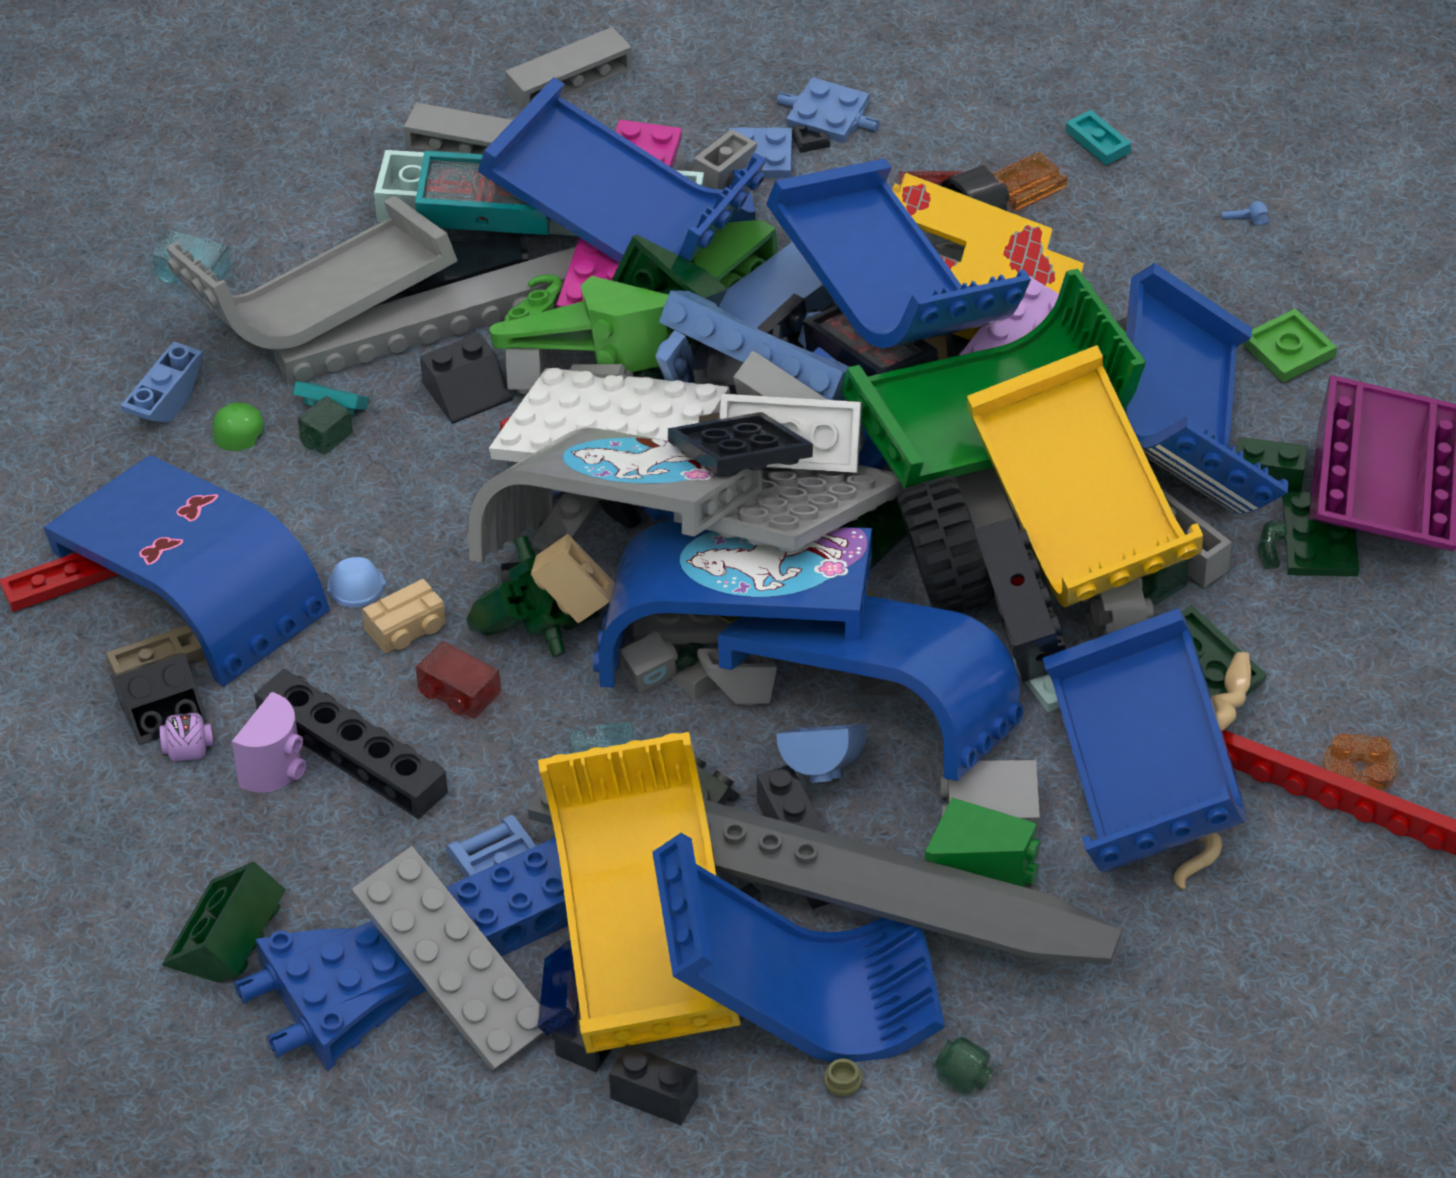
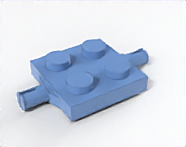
[777,77,880,143]

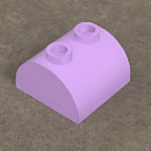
[232,692,306,793]

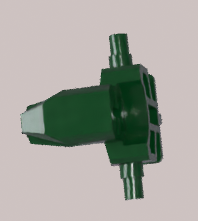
[466,536,599,657]

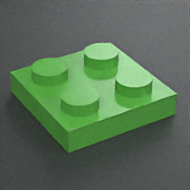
[1242,309,1337,383]

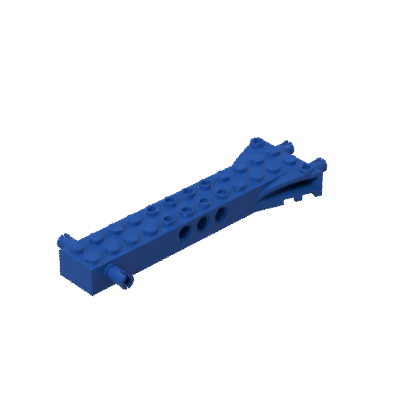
[234,838,568,1072]

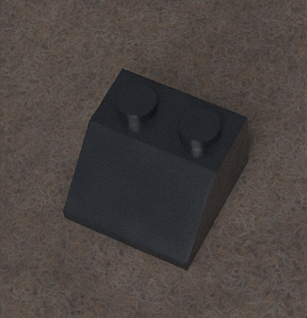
[420,333,512,424]

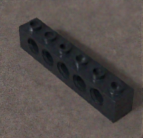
[254,669,448,820]

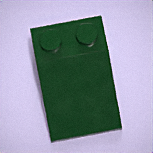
[611,235,728,345]

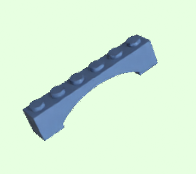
[659,290,849,401]

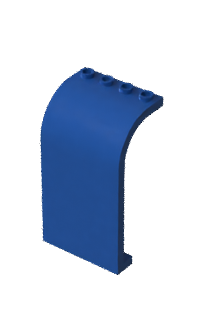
[718,595,1023,781]

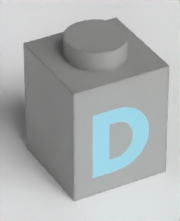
[619,631,678,693]

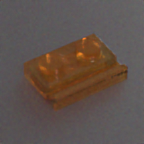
[992,151,1068,210]

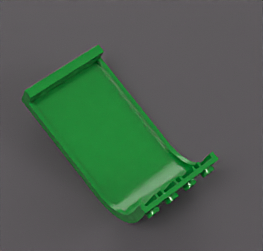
[841,268,1146,489]

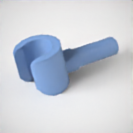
[1222,201,1269,225]

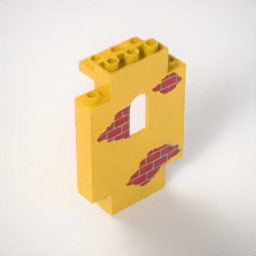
[892,173,1084,340]

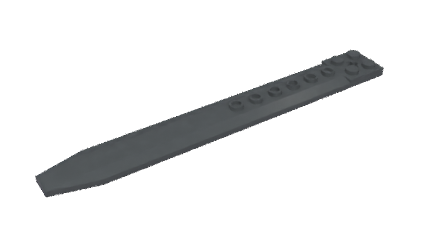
[528,782,1122,965]

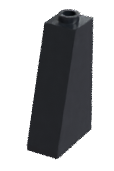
[406,236,529,297]

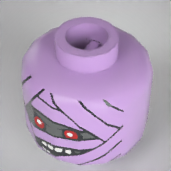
[160,713,213,762]

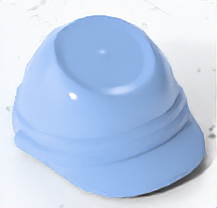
[327,557,386,608]

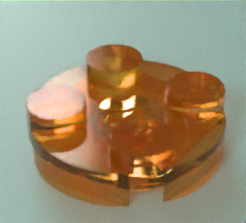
[1323,733,1398,791]

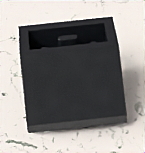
[110,652,207,745]

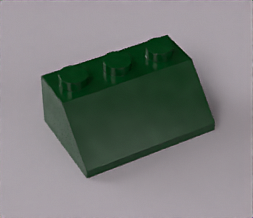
[162,861,286,983]

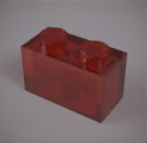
[416,640,501,719]

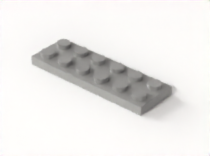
[350,846,555,1071]

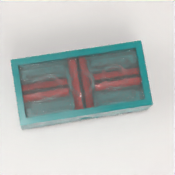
[415,151,551,235]

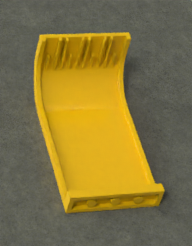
[967,345,1203,607]
[538,732,741,1053]

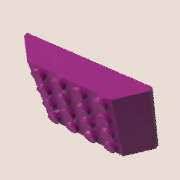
[1309,375,1456,552]

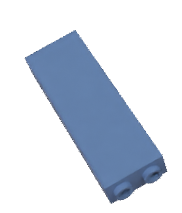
[719,242,834,328]

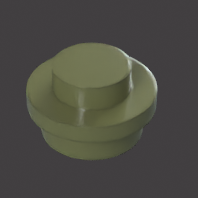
[824,1059,863,1097]

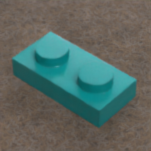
[1066,110,1131,165]
[293,381,369,415]

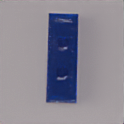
[538,940,577,1035]

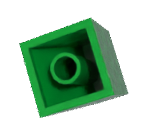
[925,797,1041,887]

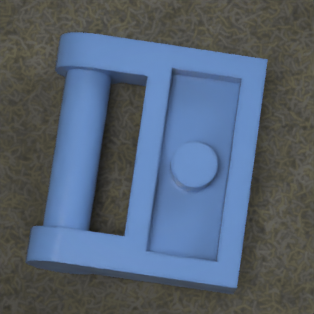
[446,814,536,878]

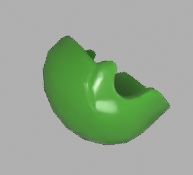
[212,402,264,451]

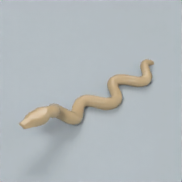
[1173,652,1251,890]

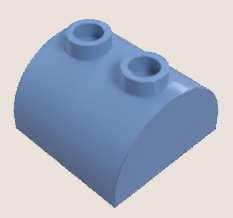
[776,723,867,783]

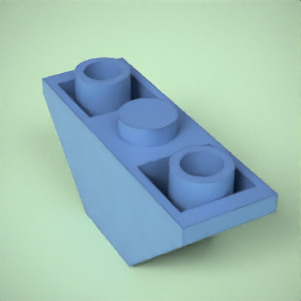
[120,341,203,423]

